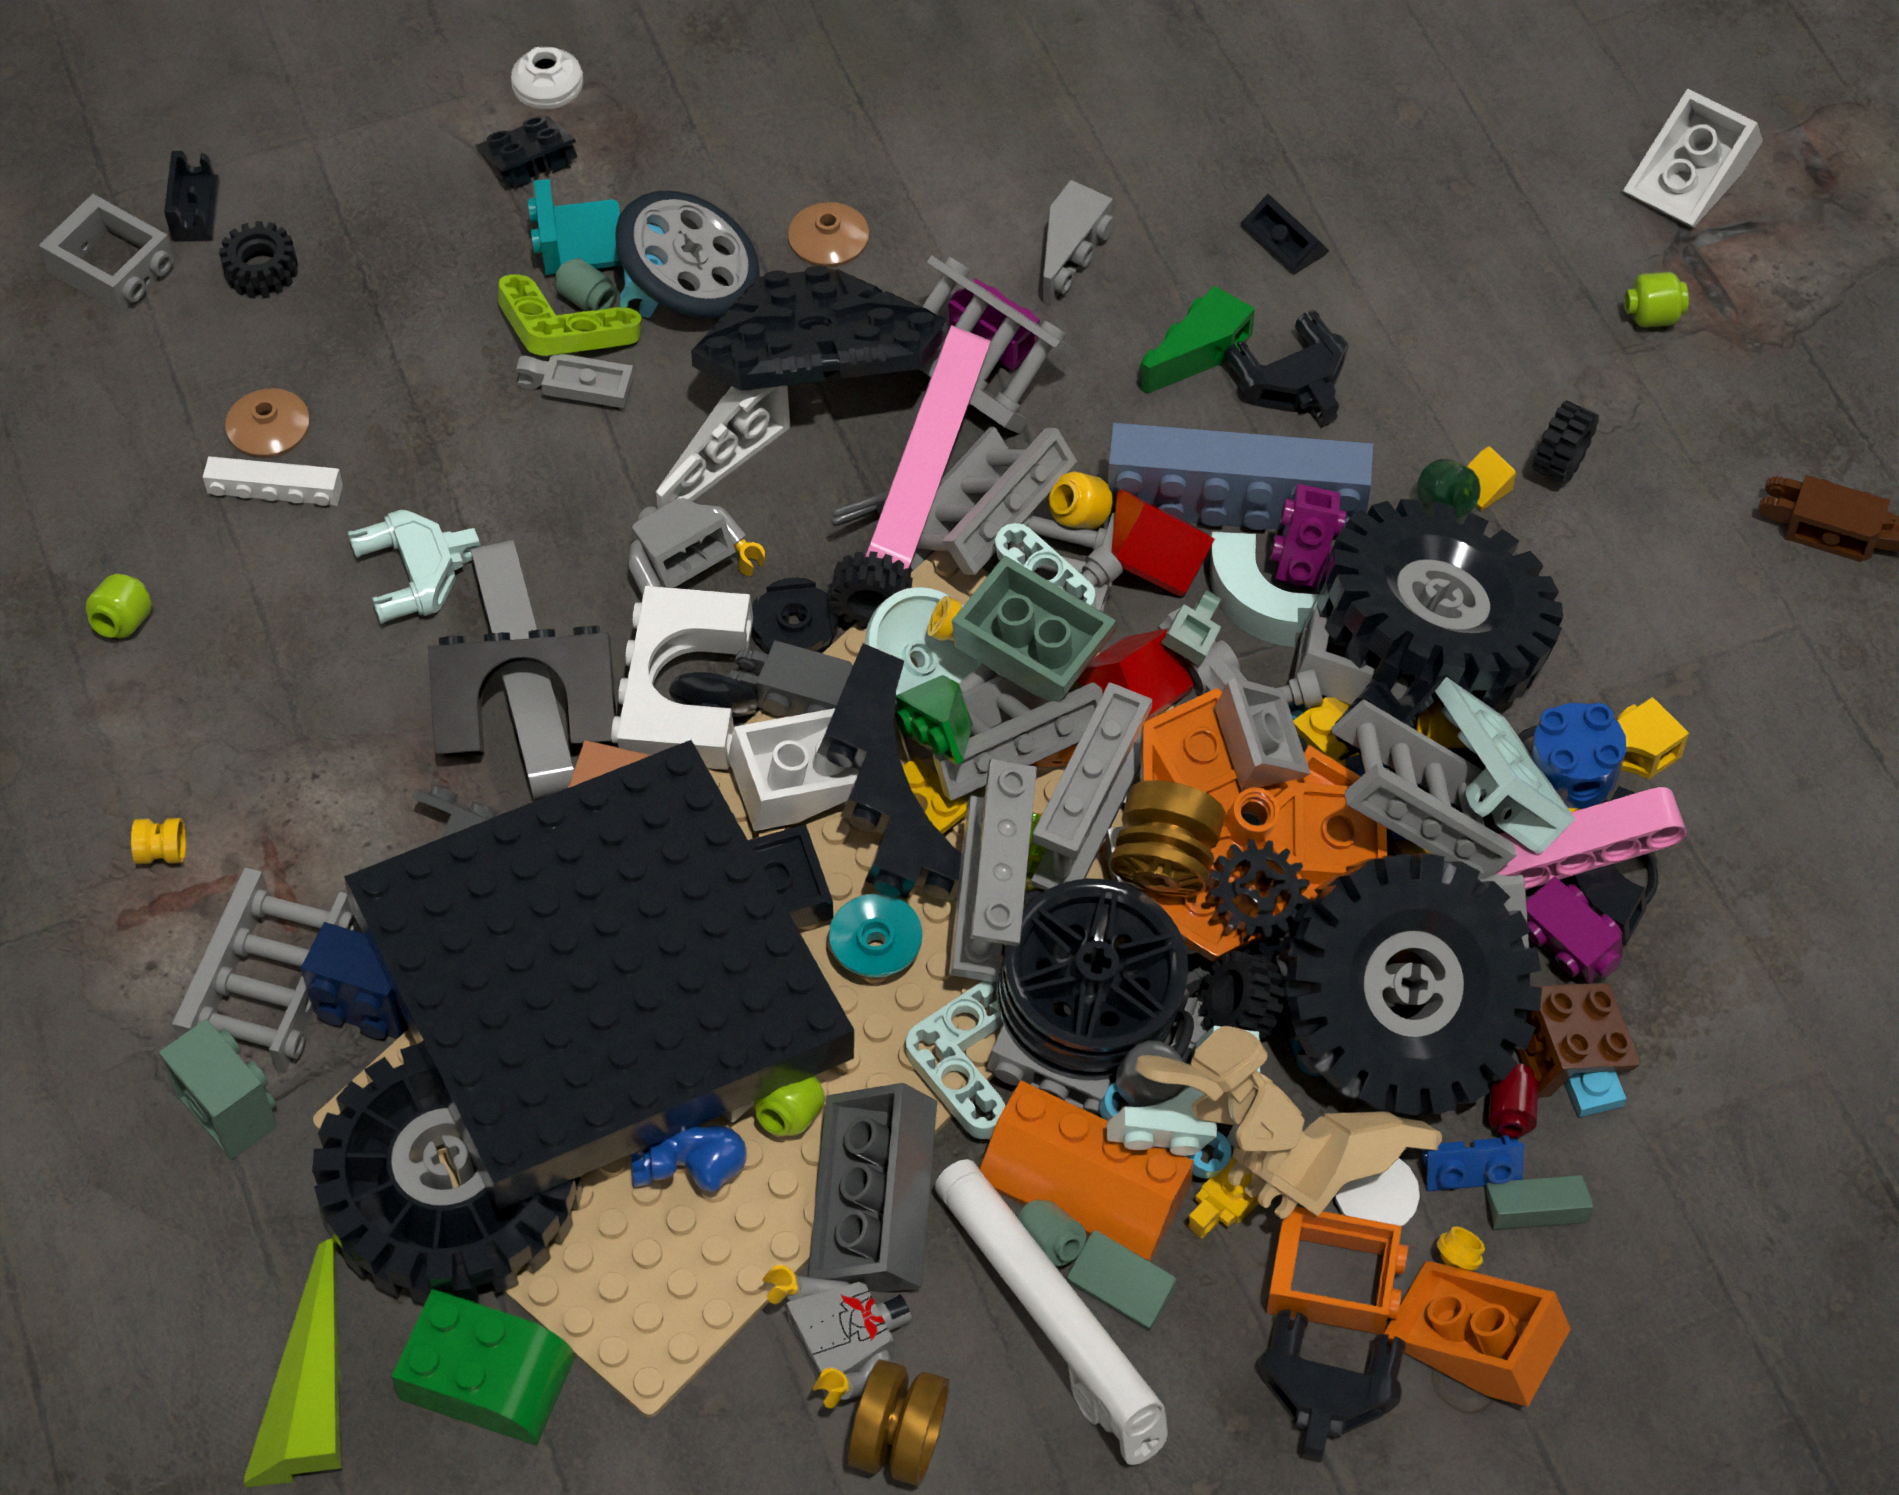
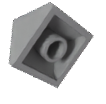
[1215,678,1310,791]

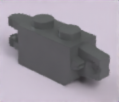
[727,640,853,716]

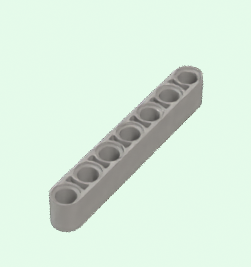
[471,540,574,800]

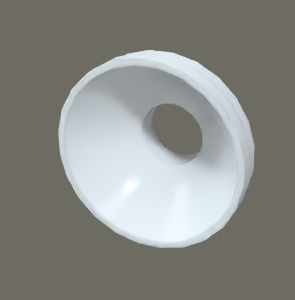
[511,47,583,109]

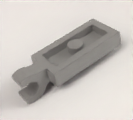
[516,354,634,408]

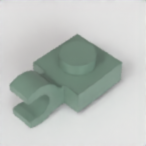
[1161,590,1221,666]

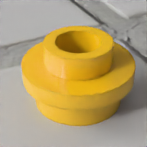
[1437,1226,1485,1271]

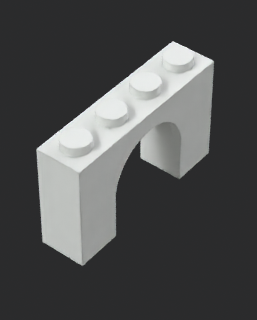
[611,586,753,770]

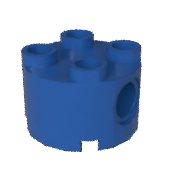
[1530,703,1626,809]

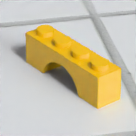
[1511,697,1689,817]

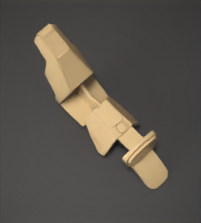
[1135,1026,1442,1219]

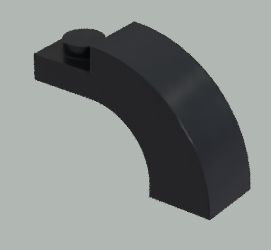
[1574,786,1647,946]

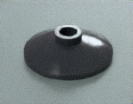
[669,672,758,719]

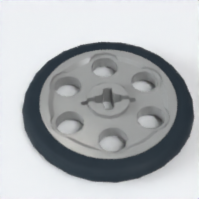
[615,191,760,319]

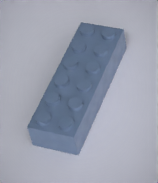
[1108,423,1373,530]

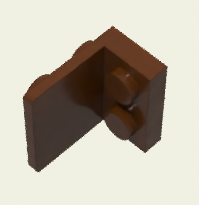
[1517,983,1640,1097]

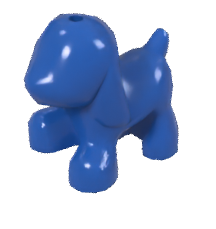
[631,1126,747,1192]

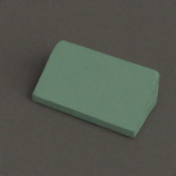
[1485,1175,1594,1230]
[1066,1230,1177,1331]

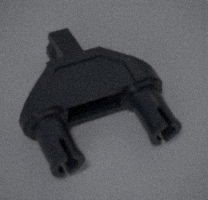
[1223,310,1348,426]
[1258,1310,1406,1462]

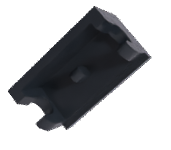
[164,151,220,242]

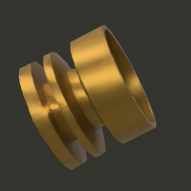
[1109,780,1226,897]

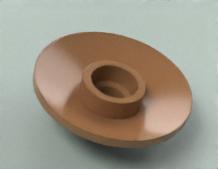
[788,202,869,267]
[225,388,310,458]

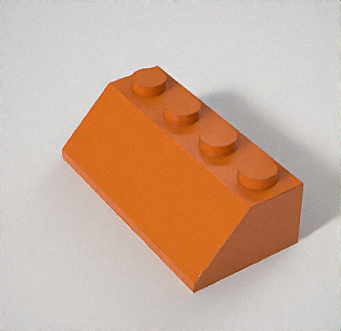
[980,1080,1194,1262]

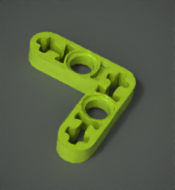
[497,274,642,356]

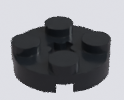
[752,577,839,654]

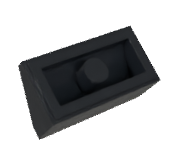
[1240,194,1329,274]

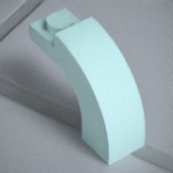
[1209,532,1319,647]

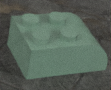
[952,555,1117,701]

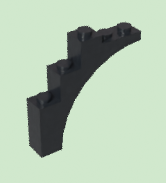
[817,643,962,901]

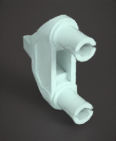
[348,510,481,624]

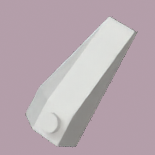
[656,385,790,509]

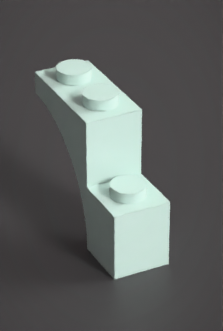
[1107,1026,1260,1155]

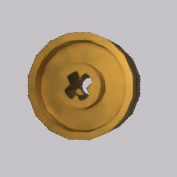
[848,1359,949,1486]

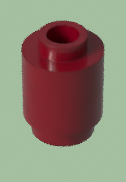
[1489,1064,1539,1138]

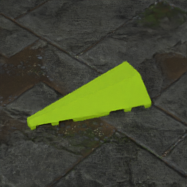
[244,1239,342,1488]

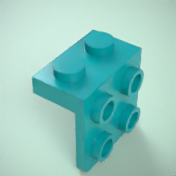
[527,179,622,275]

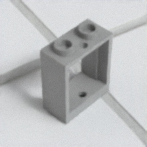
[38,194,175,314]
[1294,601,1409,704]

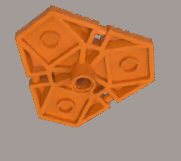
[1139,688,1387,962]

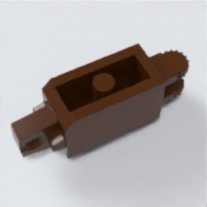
[1758,475,1899,562]

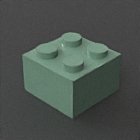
[158,1019,278,1160]

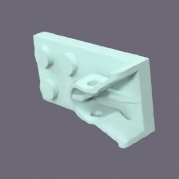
[1435,677,1575,854]

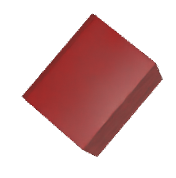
[1112,489,1215,597]
[1076,628,1194,721]

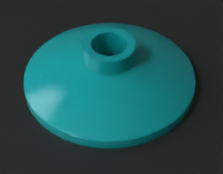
[829,893,923,978]

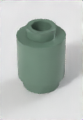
[555,258,617,312]
[1018,1200,1086,1266]

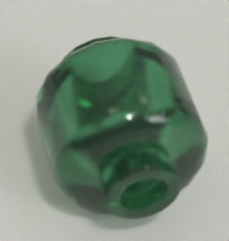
[1416,459,1481,519]

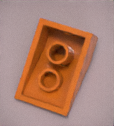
[1384,1260,1571,1407]

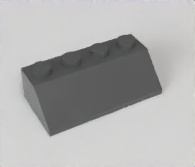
[808,1083,937,1292]

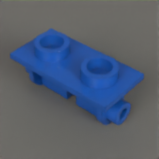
[1421,1135,1525,1191]

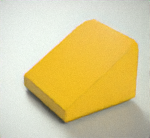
[1453,446,1516,511]

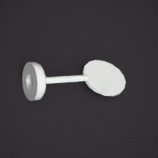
[1227,1125,1420,1227]

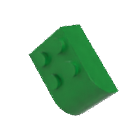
[391,1289,575,1446]

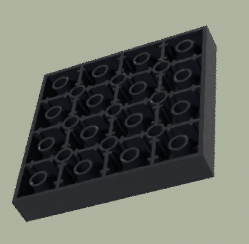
[344,740,855,1211]

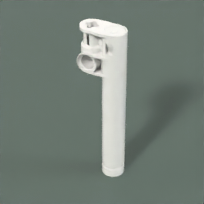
[935,1159,1168,1465]

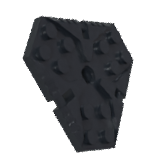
[691,266,948,391]

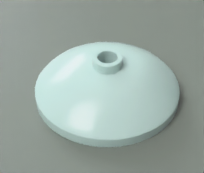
[865,587,981,705]

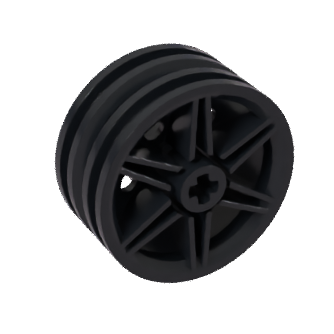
[997,879,1188,1081]

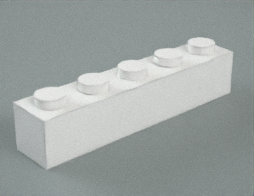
[202,456,343,506]

